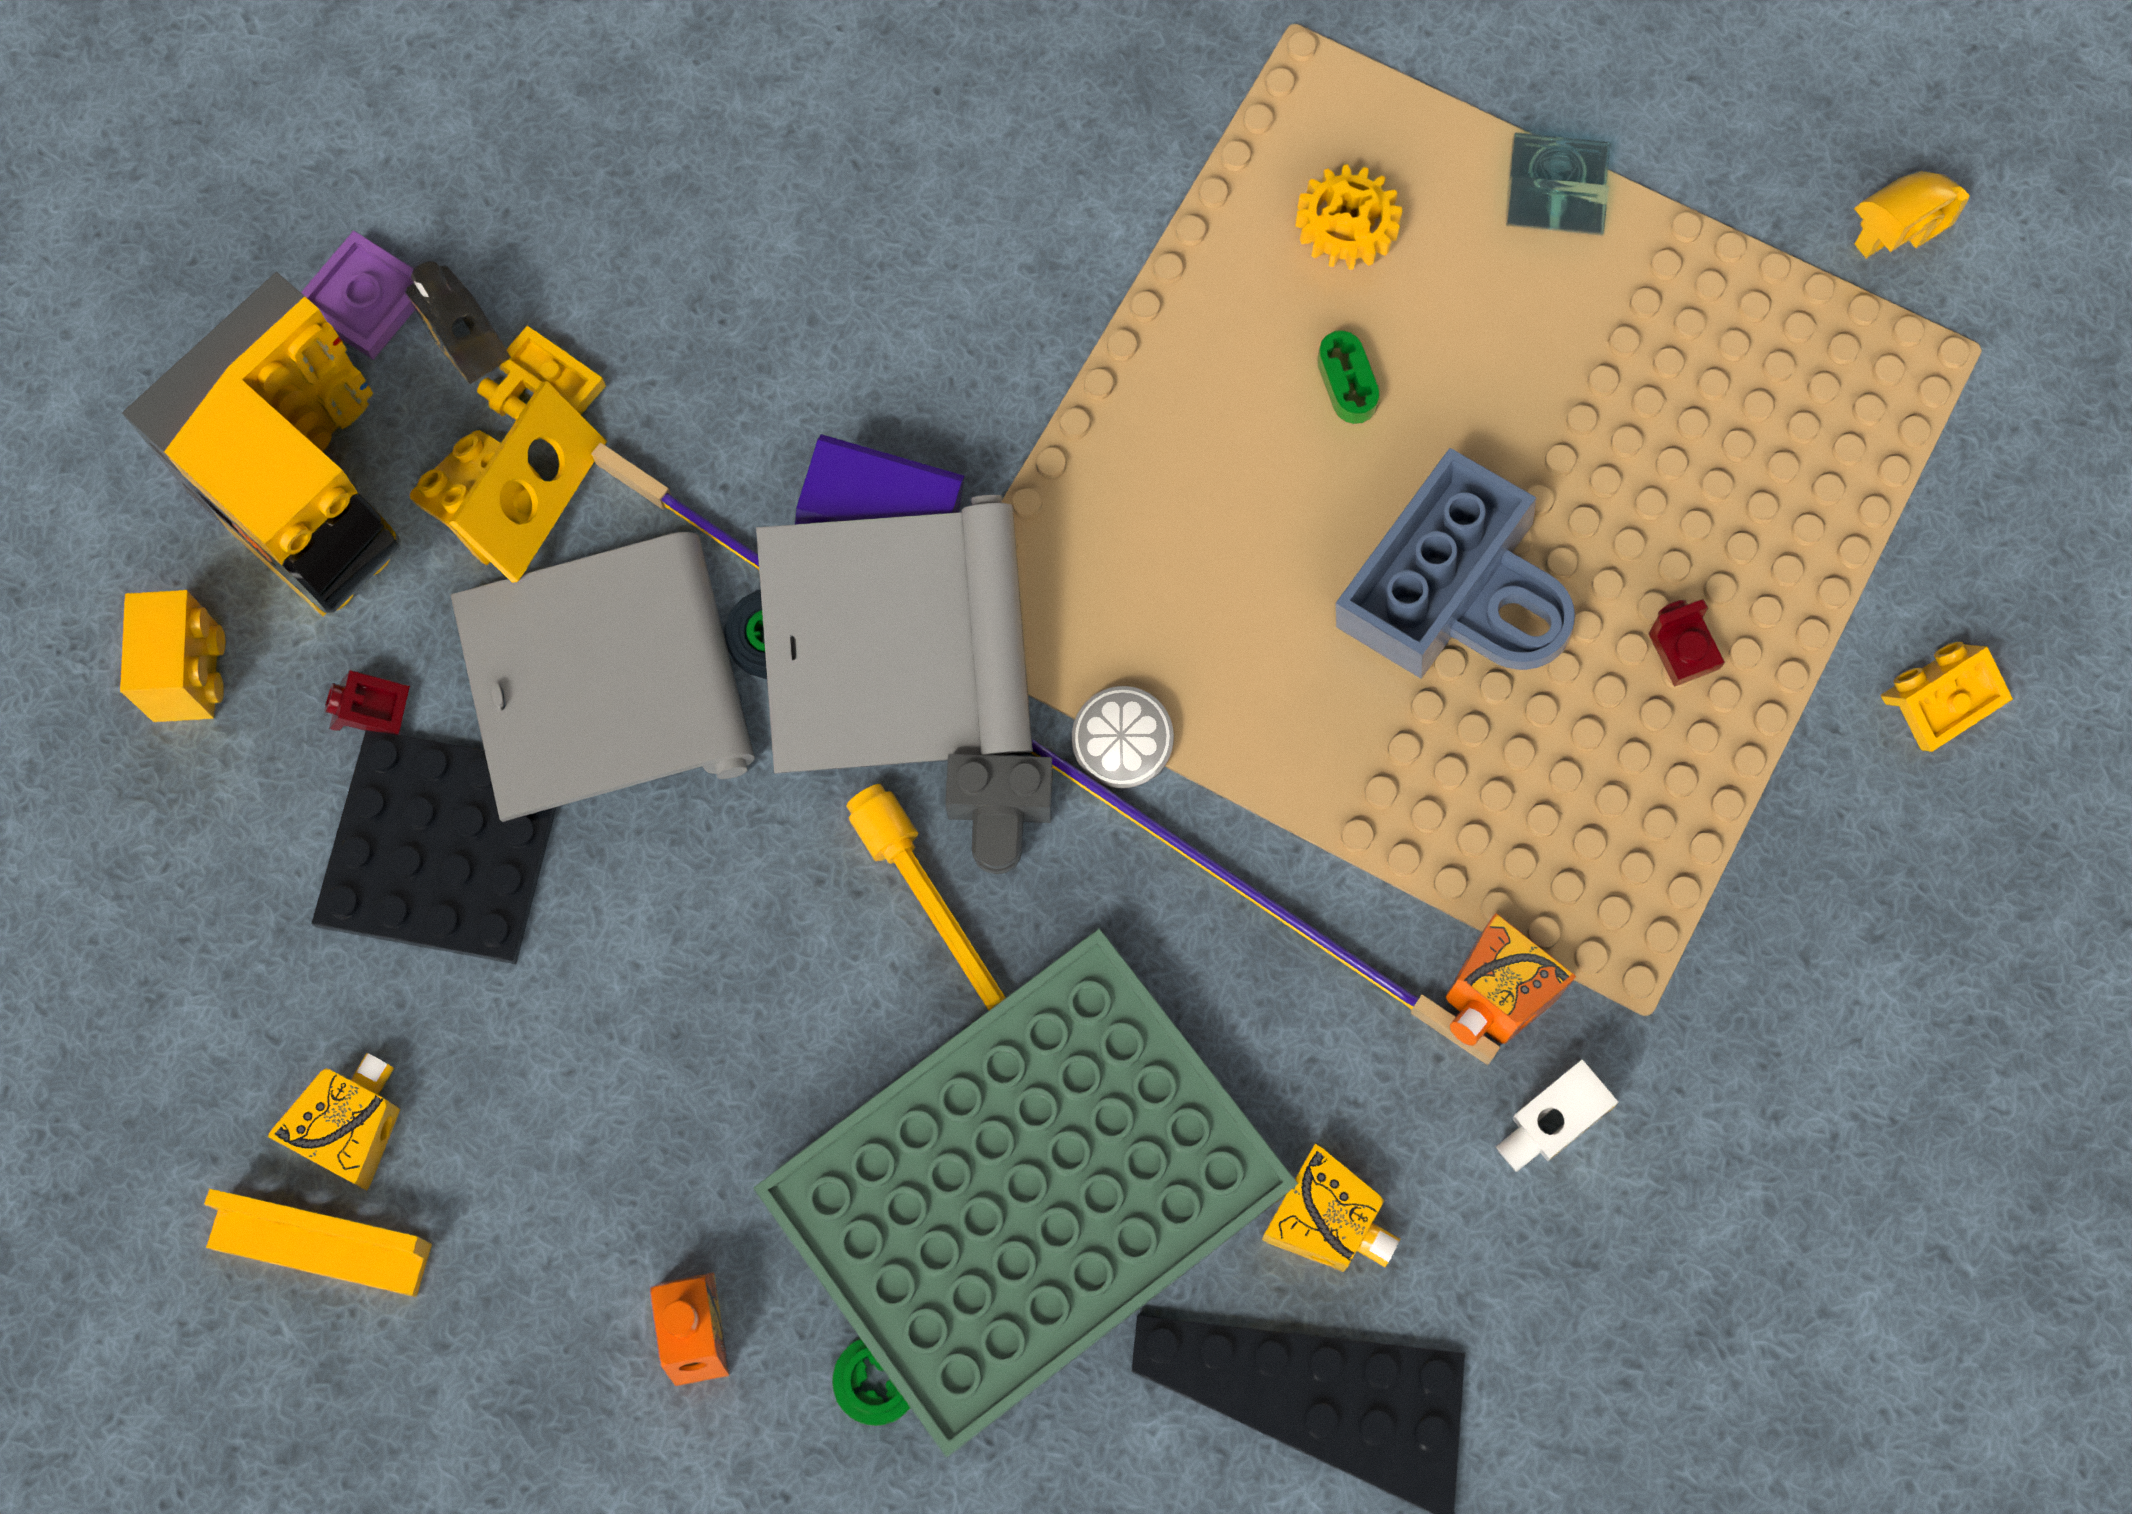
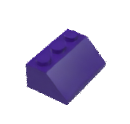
[795,434,965,525]

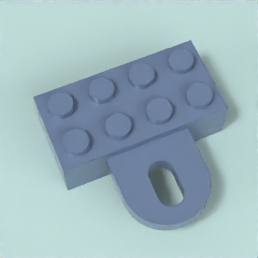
[1336,448,1575,679]

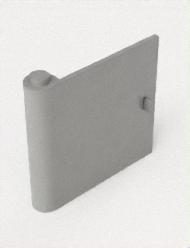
[756,495,1033,774]
[450,532,755,822]

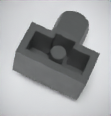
[945,754,1053,874]

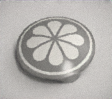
[1072,686,1174,788]

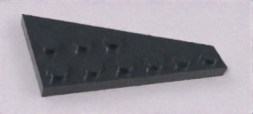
[1131,1315,1465,1514]

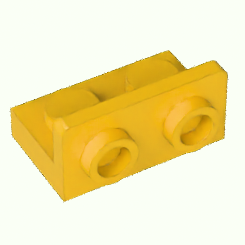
[1880,642,2013,752]

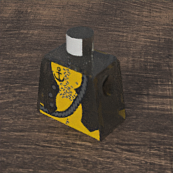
[405,261,511,384]

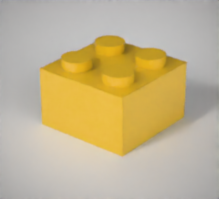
[120,590,226,722]

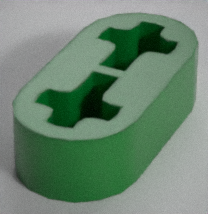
[1317,330,1380,424]

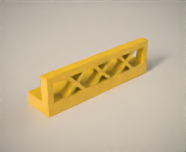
[204,1189,432,1297]

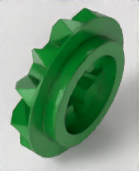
[832,1339,911,1426]

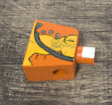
[1446,913,1576,1046]
[650,1272,729,1386]

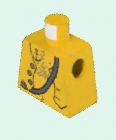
[267,1053,400,1191]
[1262,1144,1401,1272]

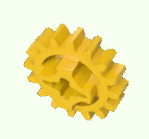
[1295,164,1402,270]

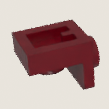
[1648,599,1725,687]
[324,670,410,735]

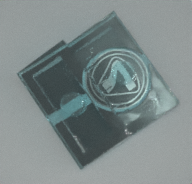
[1506,133,1611,236]

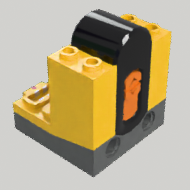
[122,271,401,617]

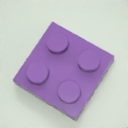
[301,230,433,360]

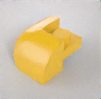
[1854,171,1970,258]

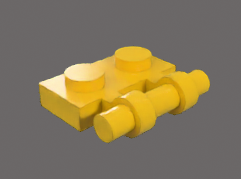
[477,325,606,445]

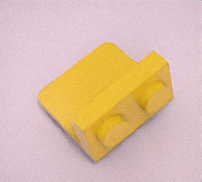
[410,430,543,566]

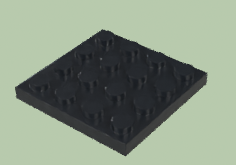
[311,730,557,964]

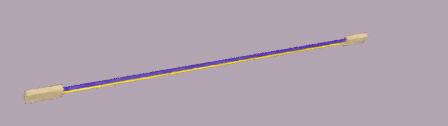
[591,443,1500,1065]

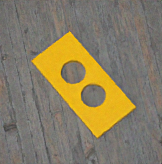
[449,381,607,583]

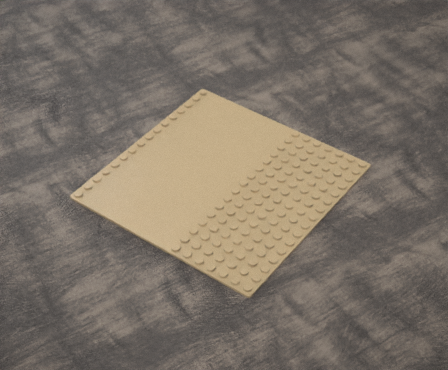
[1002,24,1981,1016]

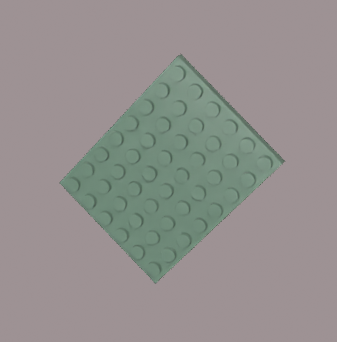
[753,929,1298,1458]

